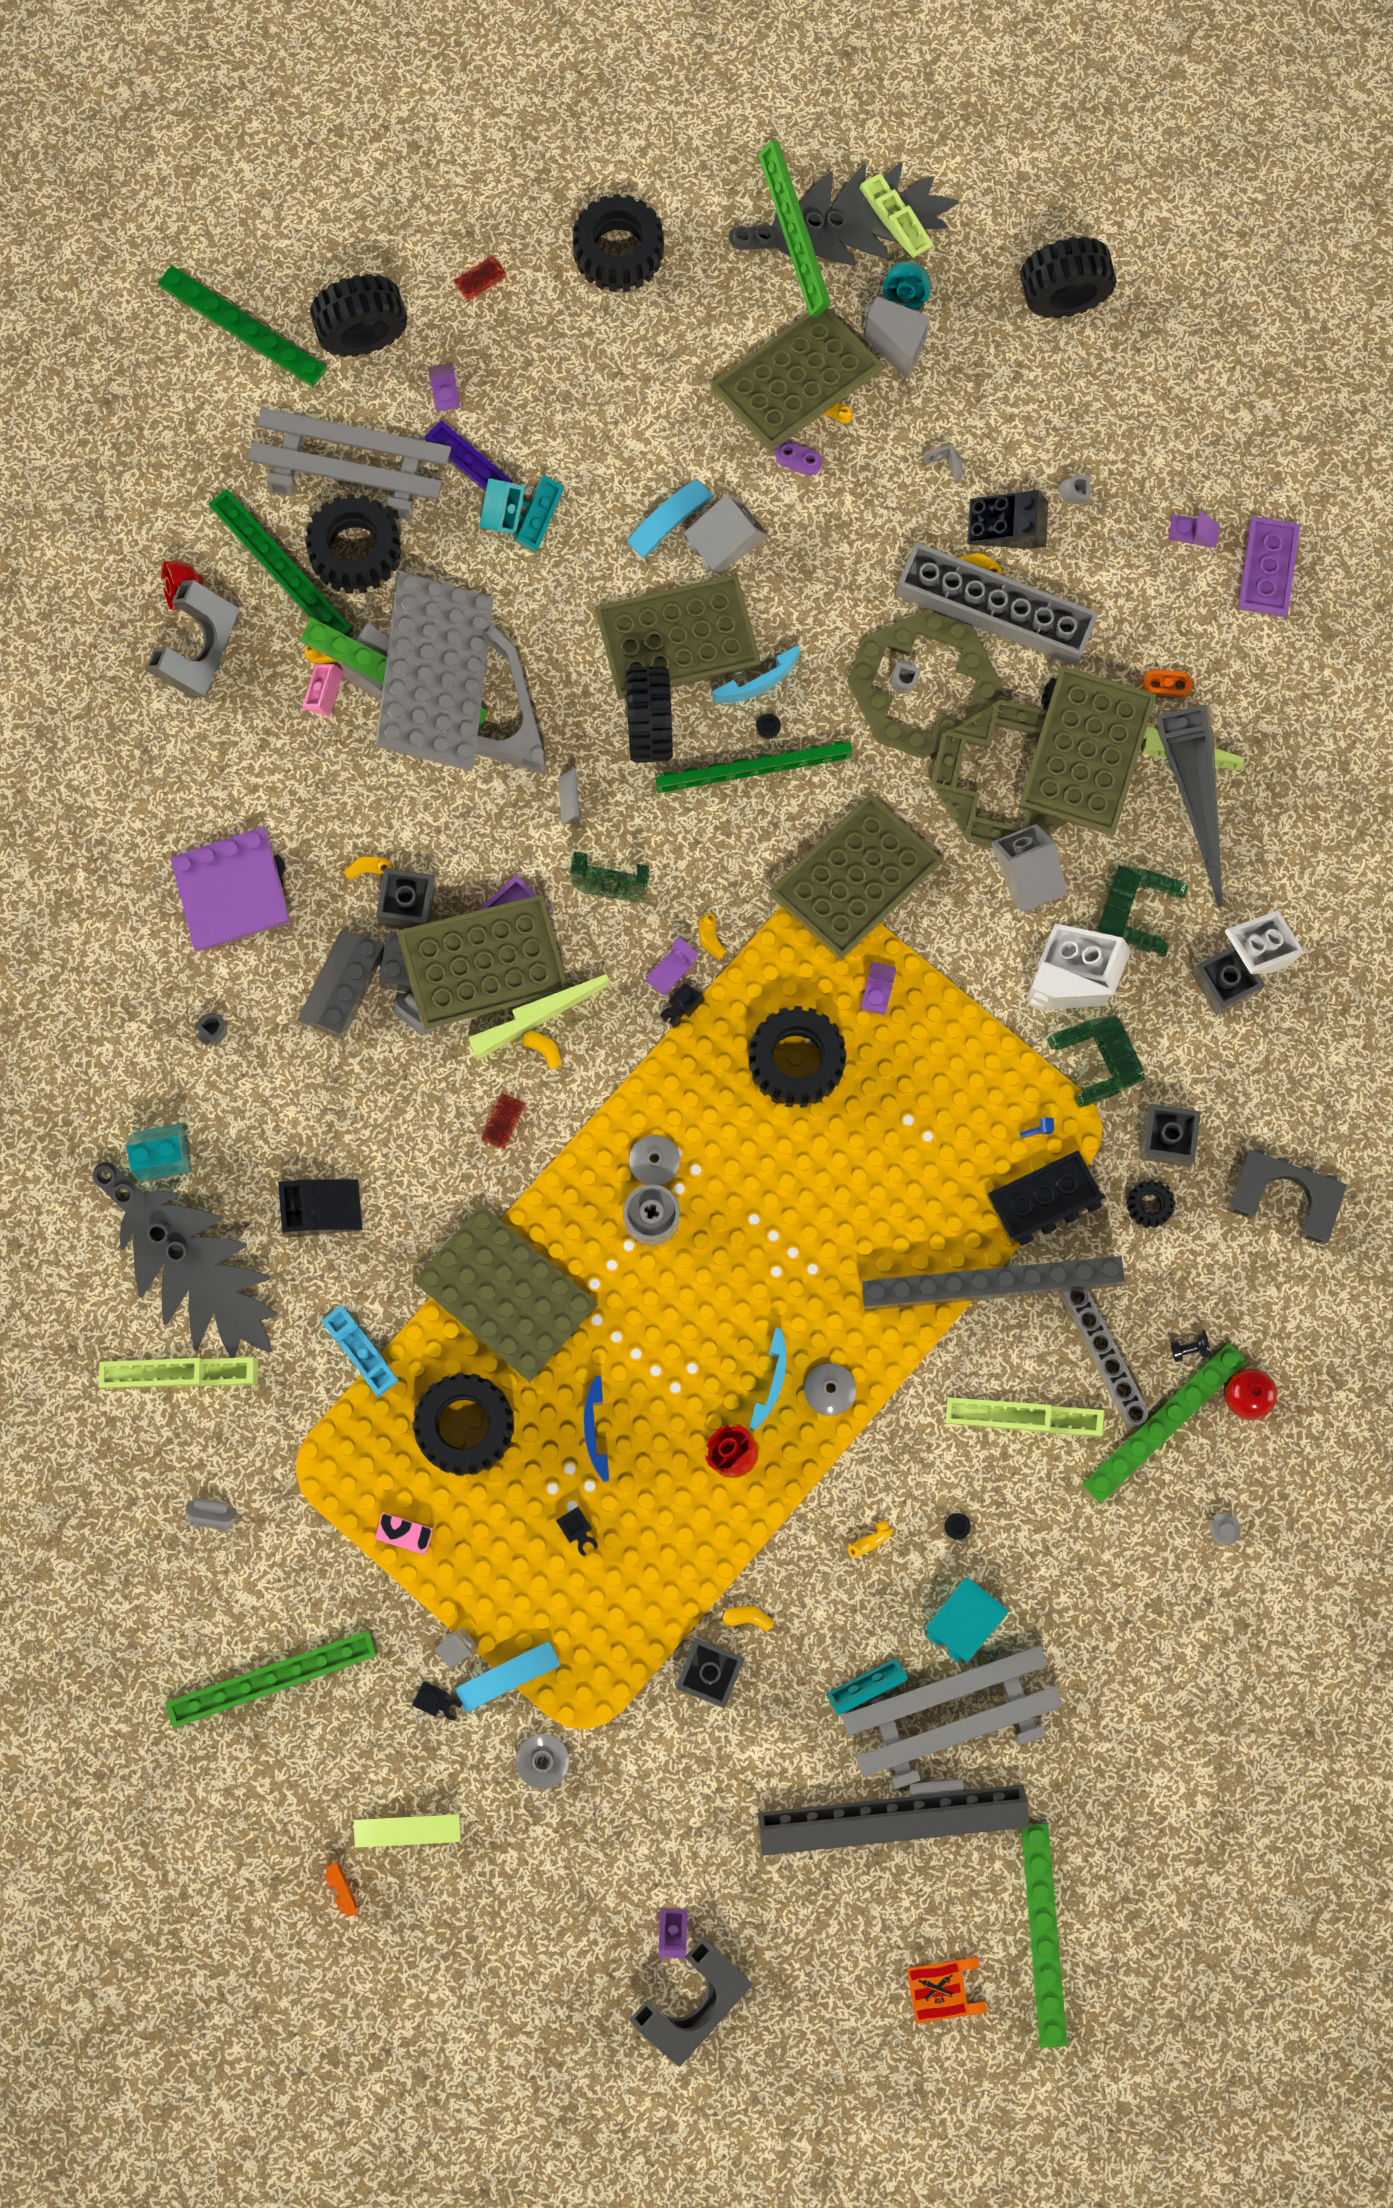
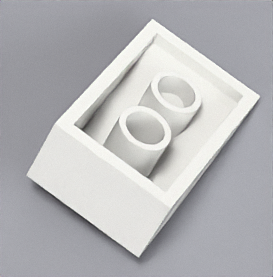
[1225,910,1304,974]
[1037,923,1131,995]
[1025,961,1113,1010]

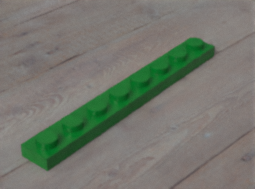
[158,265,327,388]
[208,489,353,636]
[655,741,852,794]

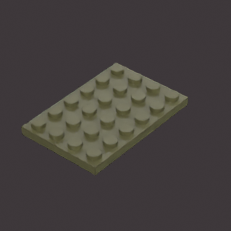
[711,308,884,452]
[595,574,761,700]
[1018,666,1157,836]
[768,794,943,961]
[396,894,568,1030]
[413,1204,598,1383]

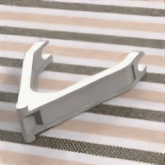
[476,626,546,773]

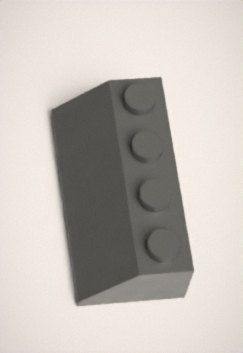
[297,931,385,1040]

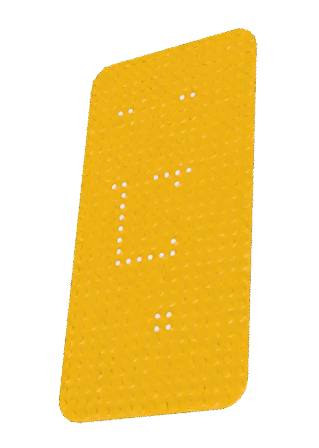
[295,907,1103,1730]

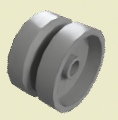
[623,1184,680,1246]

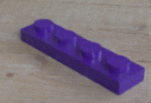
[425,420,513,492]

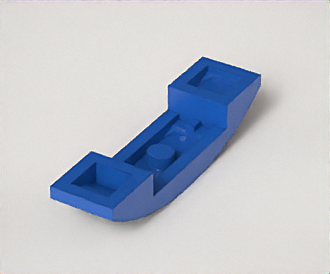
[584,1376,609,1483]

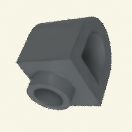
[194,1013,227,1047]

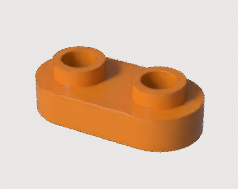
[1143,669,1193,698]

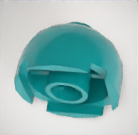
[883,261,931,310]

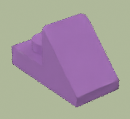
[428,363,460,412]
[1168,512,1220,548]
[860,961,896,1016]
[658,1908,688,1959]

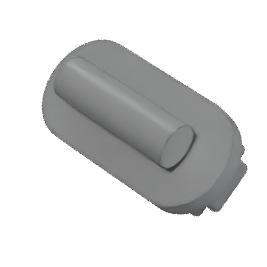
[393,993,437,1036]
[185,1498,237,1532]

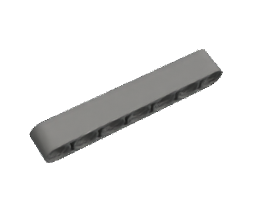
[1059,1290,1148,1427]

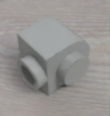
[1059,474,1092,504]
[891,661,921,694]
[1208,1512,1240,1546]

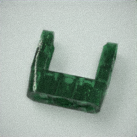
[570,851,650,903]
[1096,865,1189,957]
[1047,1015,1145,1108]

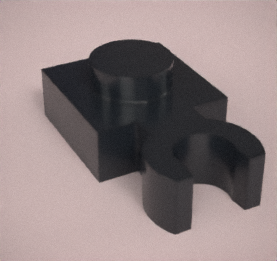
[660,983,705,1028]
[556,1507,598,1557]
[412,1681,462,1720]

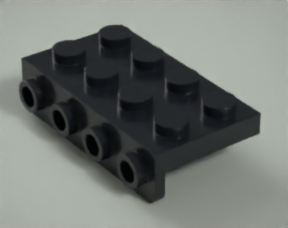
[987,1150,1106,1246]

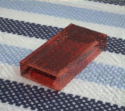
[454,256,507,302]
[481,1094,525,1150]

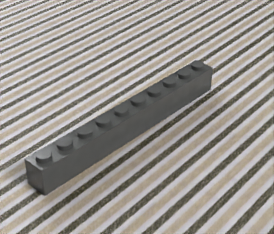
[862,1256,1125,1311]
[758,1785,1029,1856]

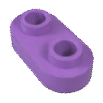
[775,442,822,476]

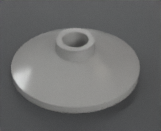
[629,1135,680,1185]
[804,1363,856,1416]
[516,1734,569,1789]

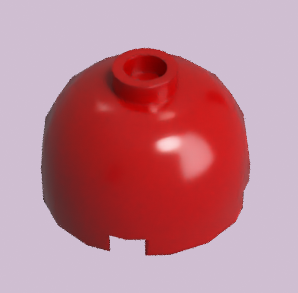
[161,560,204,611]
[1224,1368,1278,1421]
[705,1424,759,1478]

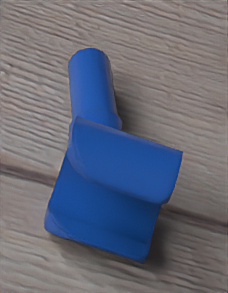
[1020,1118,1054,1139]

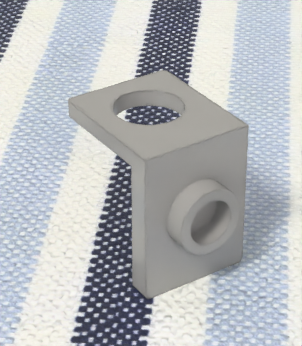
[923,444,963,484]
[435,1626,479,1669]

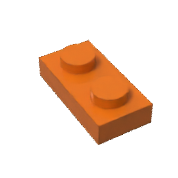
[324,1861,360,1917]

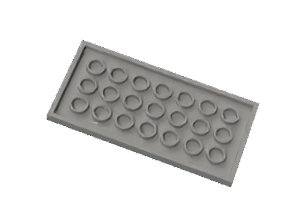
[375,571,494,771]

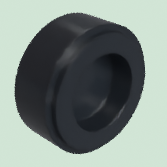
[756,714,781,739]
[944,1513,971,1540]

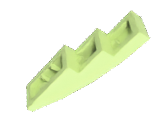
[859,173,934,258]
[354,1814,461,1848]

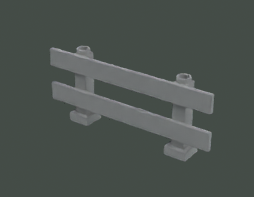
[248,408,451,521]
[841,1645,1063,1790]

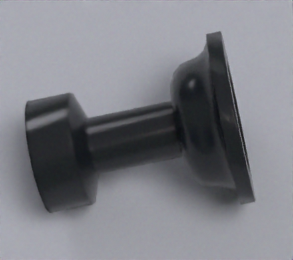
[1170,1329,1212,1363]

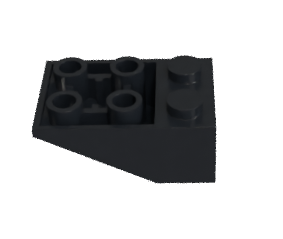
[967,490,1048,549]
[278,1179,363,1238]

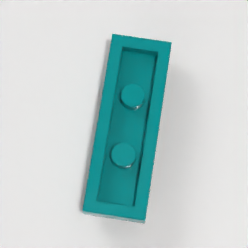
[513,475,565,552]
[826,1658,908,1716]

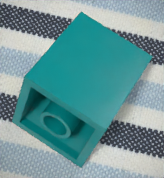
[126,1123,191,1182]
[924,1577,1009,1663]

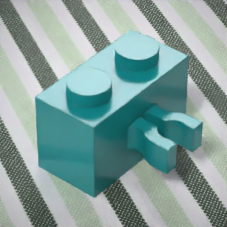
[479,478,529,535]

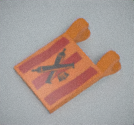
[906,1956,988,2024]

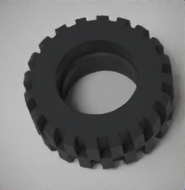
[573,194,664,292]
[1020,237,1117,318]
[310,274,408,357]
[305,494,401,594]
[626,666,673,763]
[748,1006,847,1108]
[413,1373,514,1476]

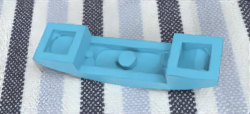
[627,479,714,559]
[712,645,800,704]
[322,1305,399,1397]
[749,1327,786,1432]
[455,1641,561,1713]

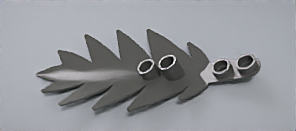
[729,163,959,266]
[93,1162,278,1358]

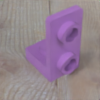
[646,936,698,995]

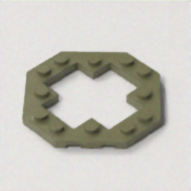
[847,610,1003,759]
[930,699,1068,848]

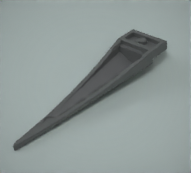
[1157,704,1223,907]

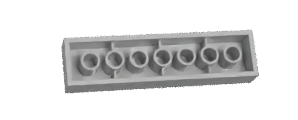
[895,542,1099,666]

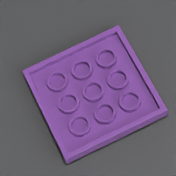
[170,827,291,952]

